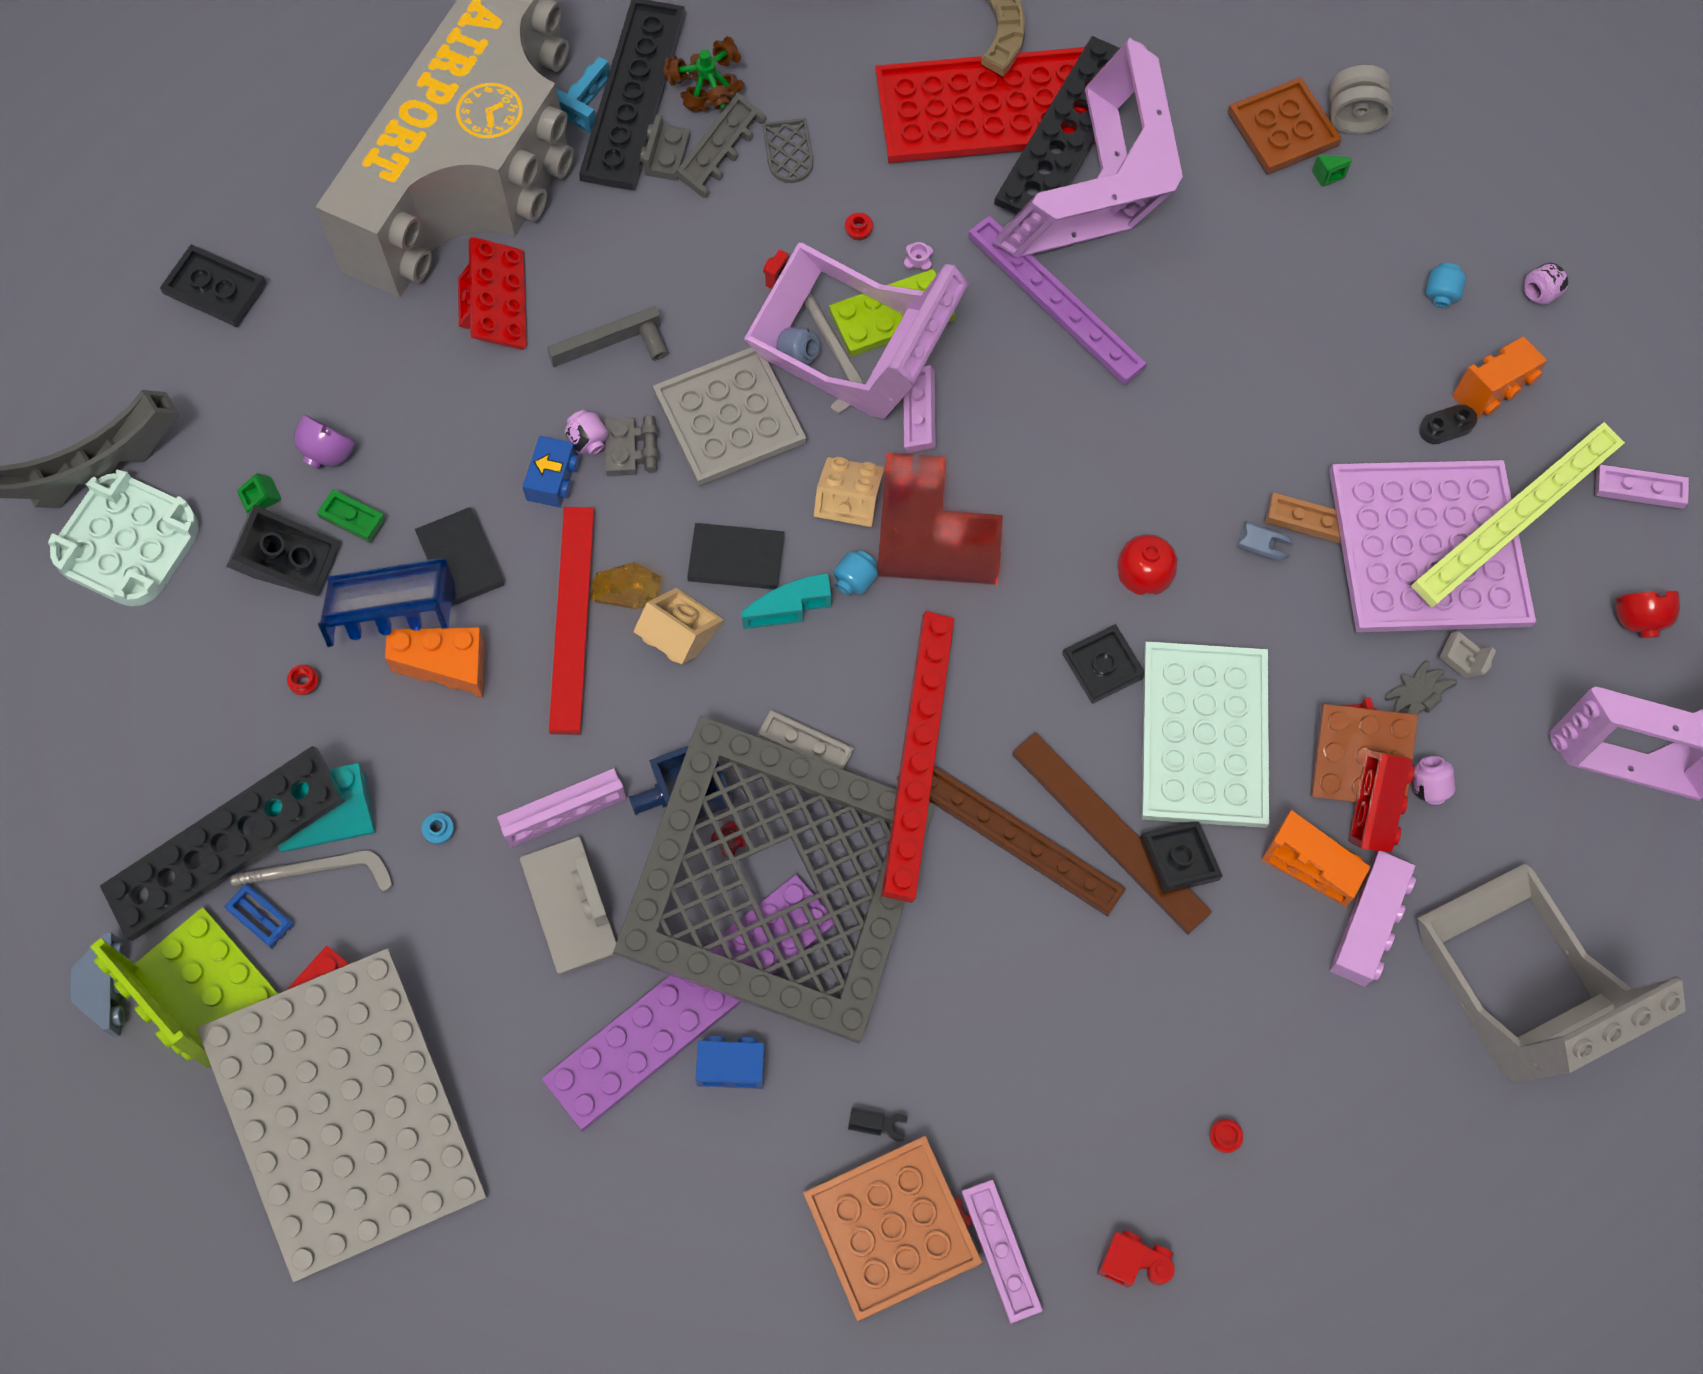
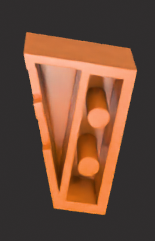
[1452,336,1547,419]
[385,627,485,698]

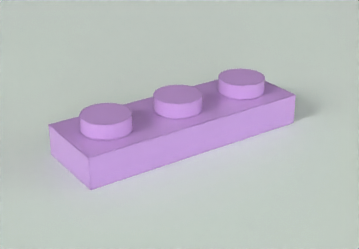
[904,365,936,453]
[1595,465,1689,509]

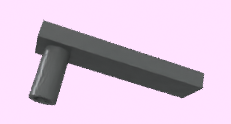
[547,306,668,367]

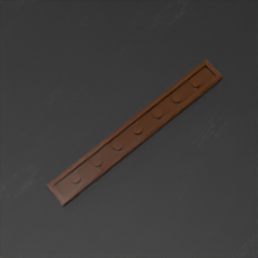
[1012,732,1212,935]
[897,766,1126,917]

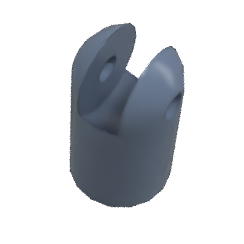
[1237,521,1293,561]

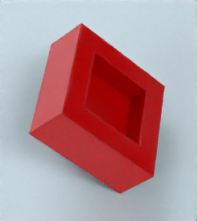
[763,249,789,289]

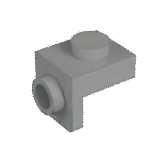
[1439,631,1496,678]

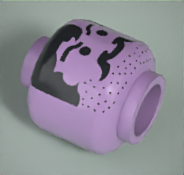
[1524,262,1568,305]
[565,410,608,456]
[1413,756,1456,805]

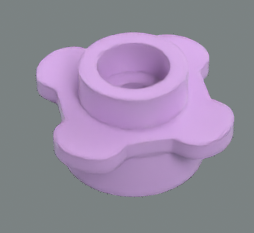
[904,242,933,271]

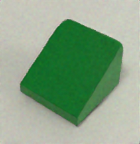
[1312,155,1352,187]
[236,473,281,514]

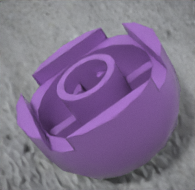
[294,414,356,469]

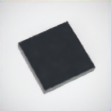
[1062,624,1144,704]
[1140,821,1223,894]

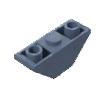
[70,933,126,1037]

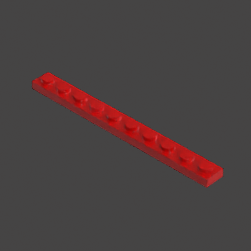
[881,611,954,903]

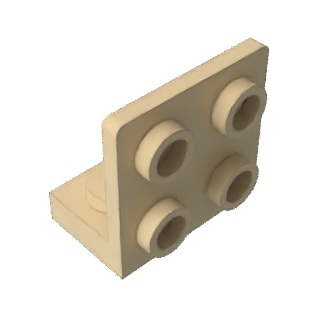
[814,457,884,527]

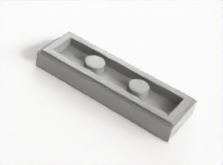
[757,710,854,770]

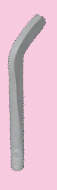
[804,292,863,415]
[230,851,393,893]

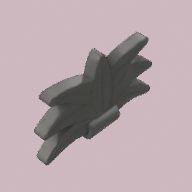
[1385,661,1457,715]

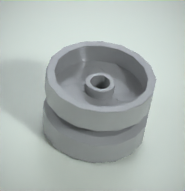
[1329,65,1393,135]

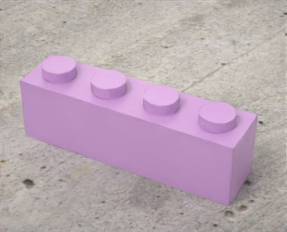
[1329,851,1416,987]

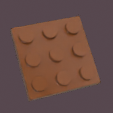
[1228,77,1342,174]
[1310,703,1418,802]

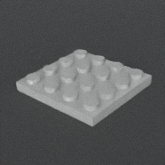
[652,347,806,486]

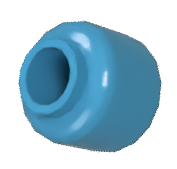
[1425,263,1466,308]
[833,550,878,596]

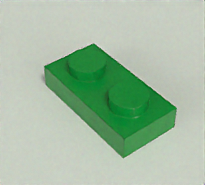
[317,489,386,543]

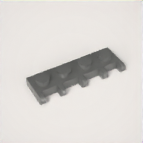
[674,92,766,198]

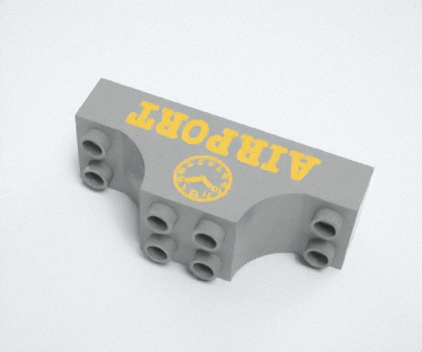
[315,0,574,298]

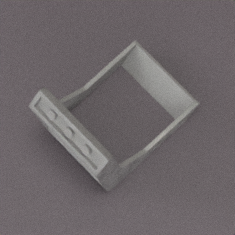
[1417,864,1686,1083]

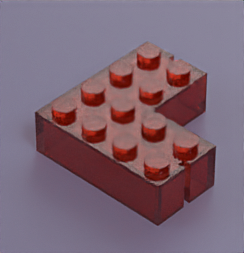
[878,453,1003,585]

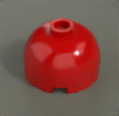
[1117,534,1178,595]
[1615,591,1680,638]

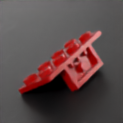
[458,237,526,350]

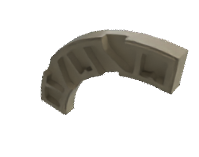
[981,0,1025,76]

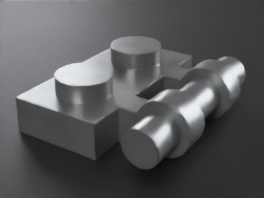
[605,415,659,476]

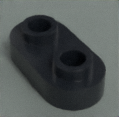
[1419,404,1477,444]

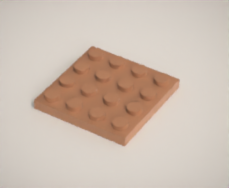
[803,1136,983,1322]

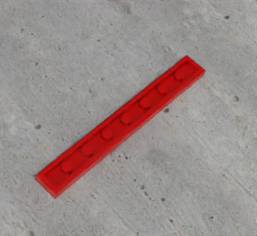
[549,507,595,735]

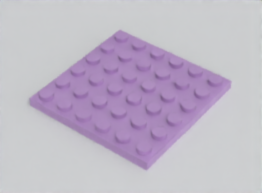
[1329,460,1536,632]

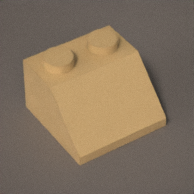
[633,588,724,665]

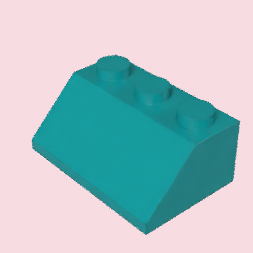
[270,763,375,853]

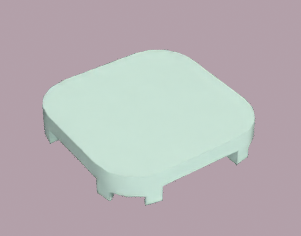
[48,469,199,606]

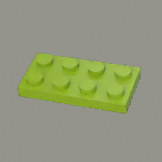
[829,269,956,357]

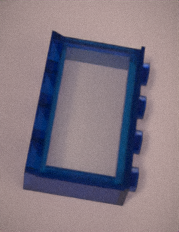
[318,558,454,647]

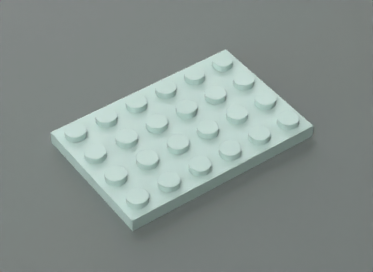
[1141,642,1269,828]

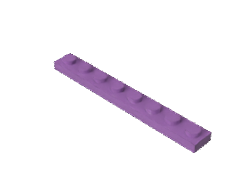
[968,215,1147,386]

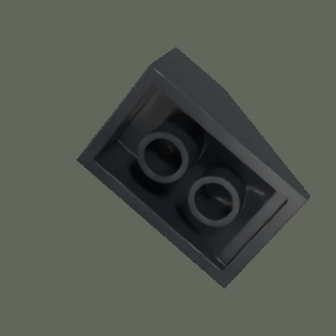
[226,505,340,596]

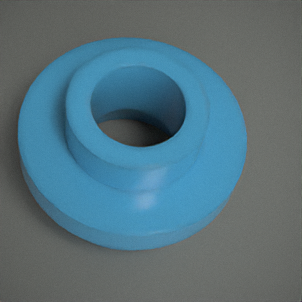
[421,813,454,844]

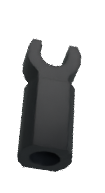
[848,1107,908,1141]

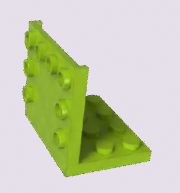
[90,907,279,1068]

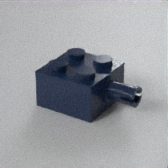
[628,746,732,819]

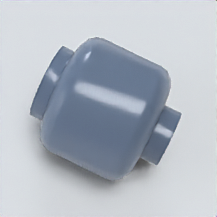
[776,327,820,365]

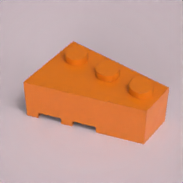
[1261,810,1370,907]

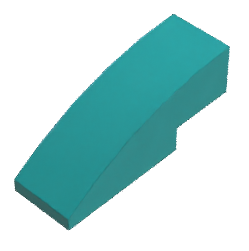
[741,573,831,629]

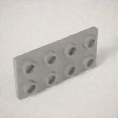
[520,837,616,975]

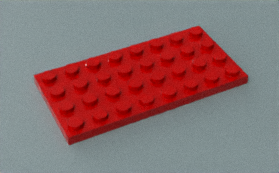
[875,47,1096,163]

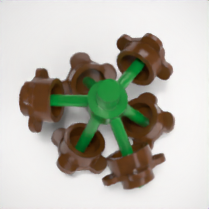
[664,36,744,112]

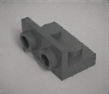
[640,114,691,181]

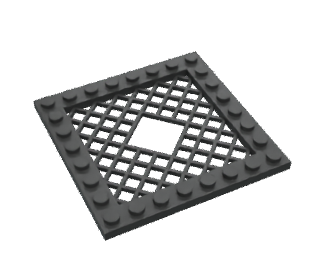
[613,716,935,1043]

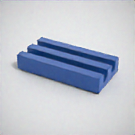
[224,883,294,949]

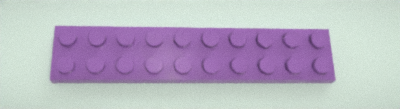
[541,875,835,1132]

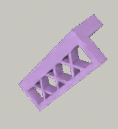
[497,768,627,848]

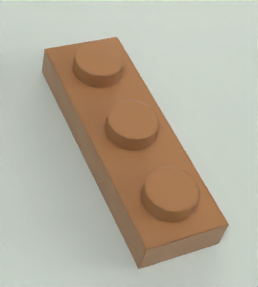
[1265,492,1341,544]

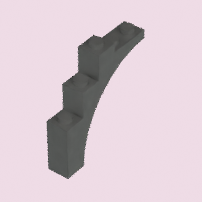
[0,390,179,508]

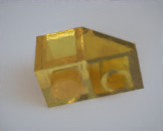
[590,562,661,609]

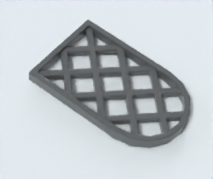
[763,118,813,183]

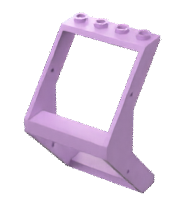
[994,38,1183,258]
[744,242,969,419]
[1548,686,1703,801]

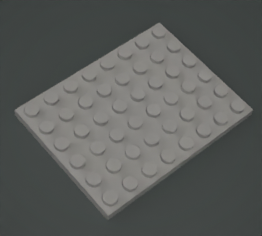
[197,948,487,1282]

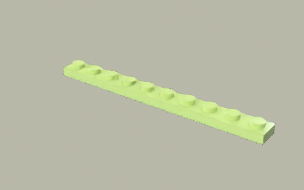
[1411,422,1625,608]

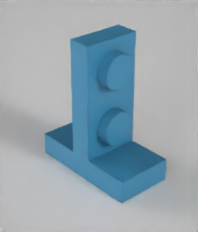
[556,56,610,134]

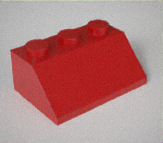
[1348,749,1414,852]

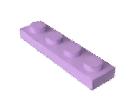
[961,1180,1043,1324]

